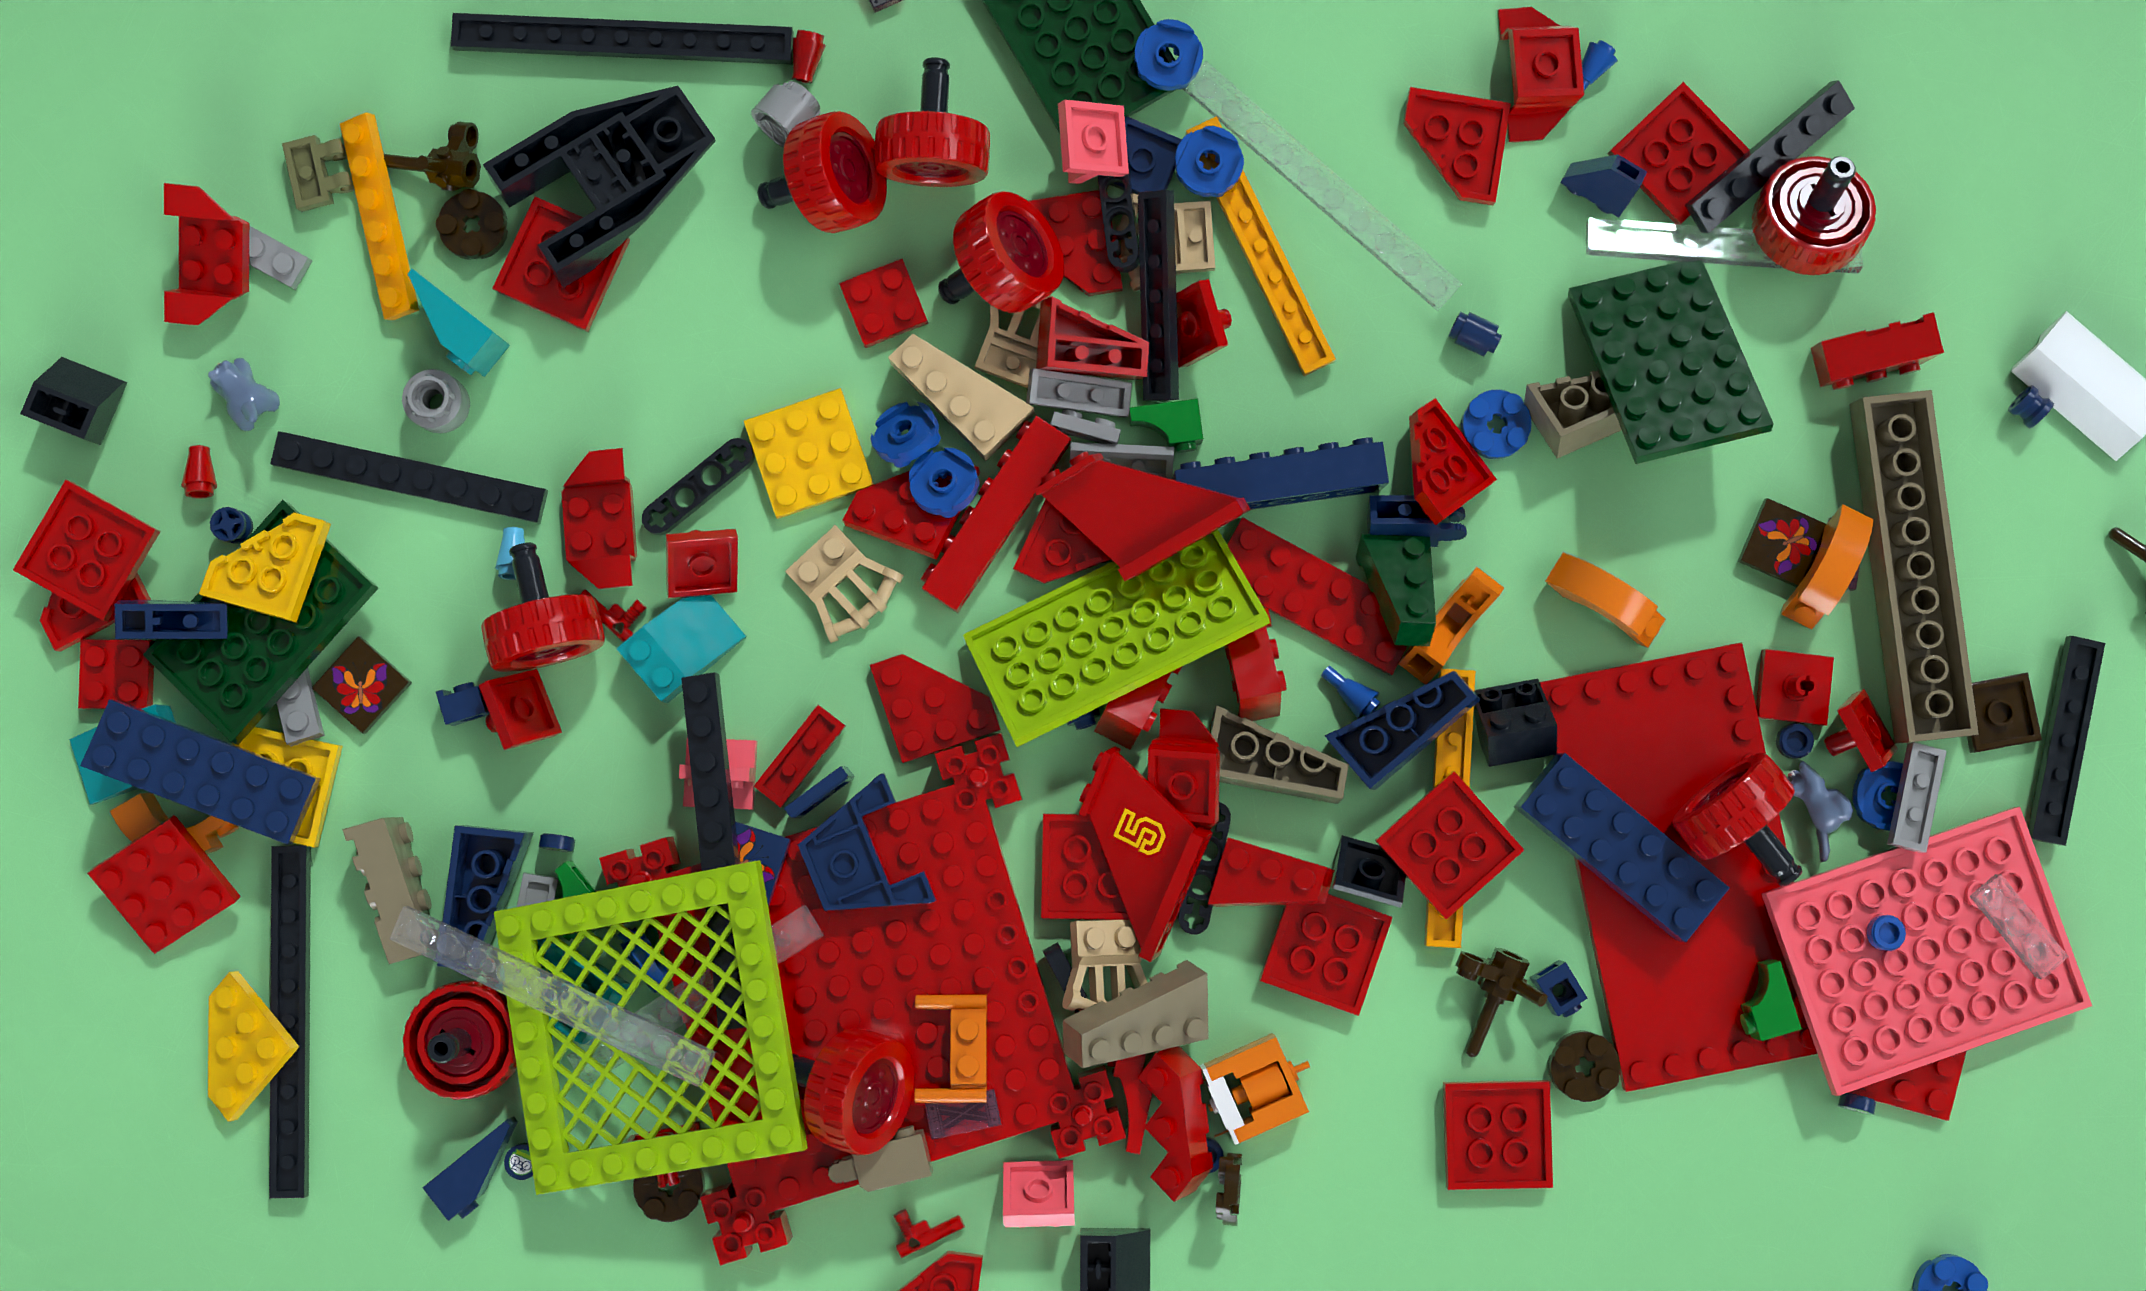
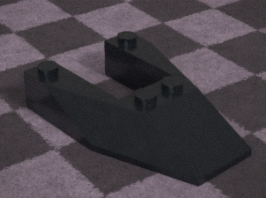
[483,85,716,288]

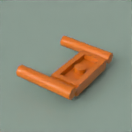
[915,995,987,1103]

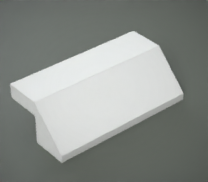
[2011,311,2146,461]

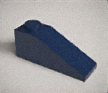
[115,600,228,639]
[422,1116,518,1221]

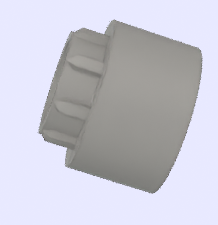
[751,81,820,148]
[402,369,470,433]

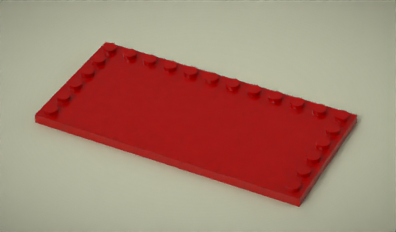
[1539,642,1817,1092]

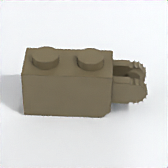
[828,1125,933,1192]

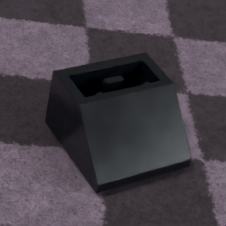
[20,357,128,445]
[1474,678,1557,767]
[1080,1228,1150,1291]

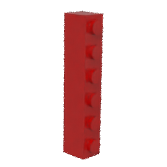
[921,415,1071,613]

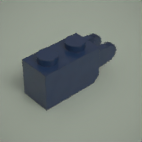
[1367,495,1467,547]

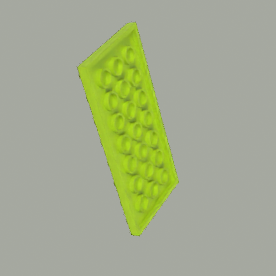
[963,529,1270,747]

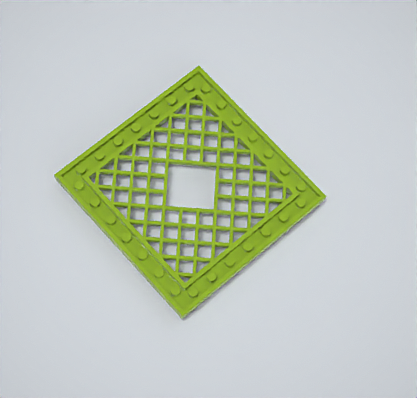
[494,861,808,1195]

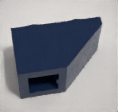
[1560,154,1647,218]

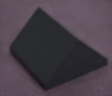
[1330,835,1406,908]

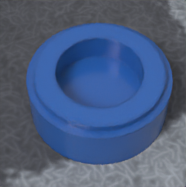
[1867,915,1906,951]

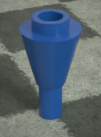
[1582,40,1618,91]
[1321,665,1381,719]

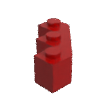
[1138,1046,1214,1202]

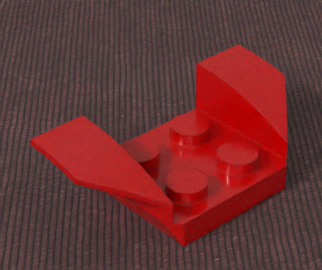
[1498,7,1584,142]
[164,183,250,325]
[561,448,637,589]
[1148,708,1220,830]

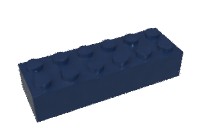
[1172,437,1389,510]
[80,699,321,844]
[1513,753,1730,942]

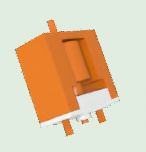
[1200,1033,1310,1145]

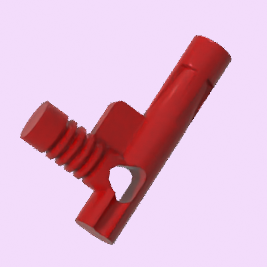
[580,589,647,643]
[893,1209,965,1258]

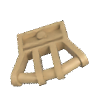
[1116,194,1215,291]
[975,295,1056,388]
[785,525,904,643]
[1062,920,1148,1012]

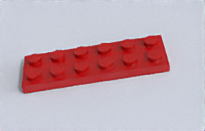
[1227,517,1407,676]

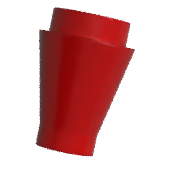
[792,30,826,83]
[181,445,217,498]

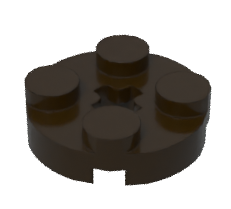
[436,189,508,260]
[1548,1030,1620,1102]
[1216,1153,1242,1226]
[633,1168,705,1222]

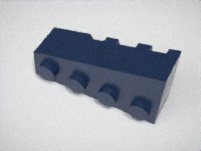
[1325,671,1481,790]
[437,825,534,970]

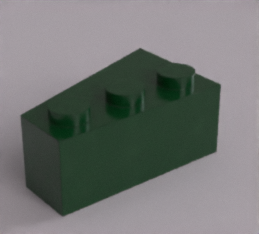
[1356,534,1436,646]

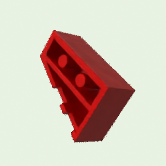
[1036,297,1149,380]
[1811,312,1944,390]
[1224,596,1287,721]
[1094,667,1182,750]
[1208,837,1335,907]

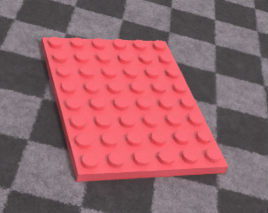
[1761,806,2092,1096]

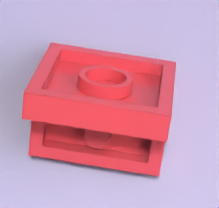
[1058,100,1129,184]
[679,737,757,810]
[1003,1160,1075,1228]

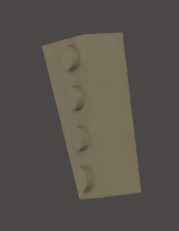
[1524,370,1621,459]
[1210,705,1348,804]
[342,817,440,964]
[1063,960,1208,1068]

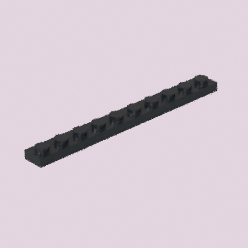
[451,13,794,64]
[681,672,746,1030]
[269,846,311,1199]

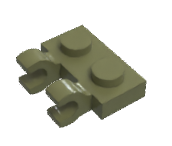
[282,135,355,212]

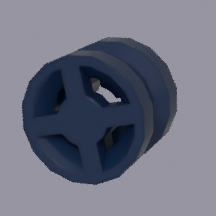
[2008,385,2054,429]
[210,507,254,544]

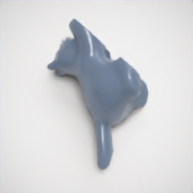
[208,358,280,431]
[1788,761,1853,862]

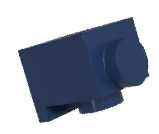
[436,682,490,726]
[1529,960,1588,1017]

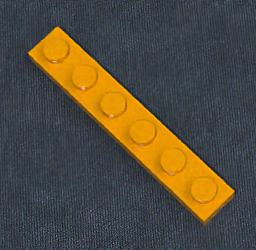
[340,112,419,320]

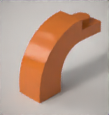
[1781,504,1874,630]
[1545,552,1666,648]
[1399,567,1504,685]
[110,793,239,854]

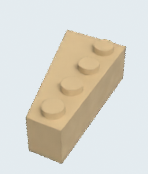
[888,334,1035,461]

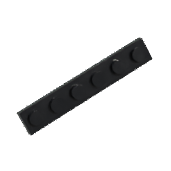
[1684,80,1855,233]
[1138,190,1179,401]
[2028,636,2105,846]

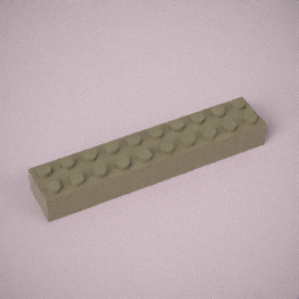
[1849,390,1979,743]

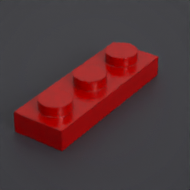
[754,704,846,808]

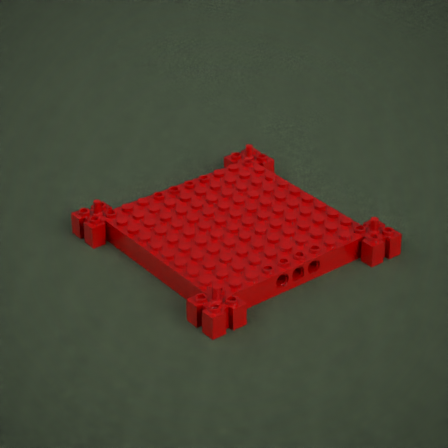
[599,733,1126,1266]

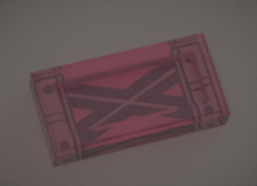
[925,1088,1002,1140]

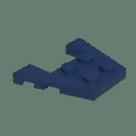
[798,773,936,911]

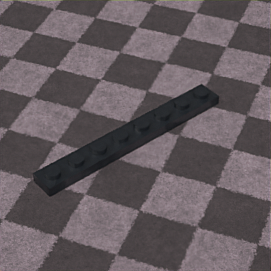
[270,431,548,524]

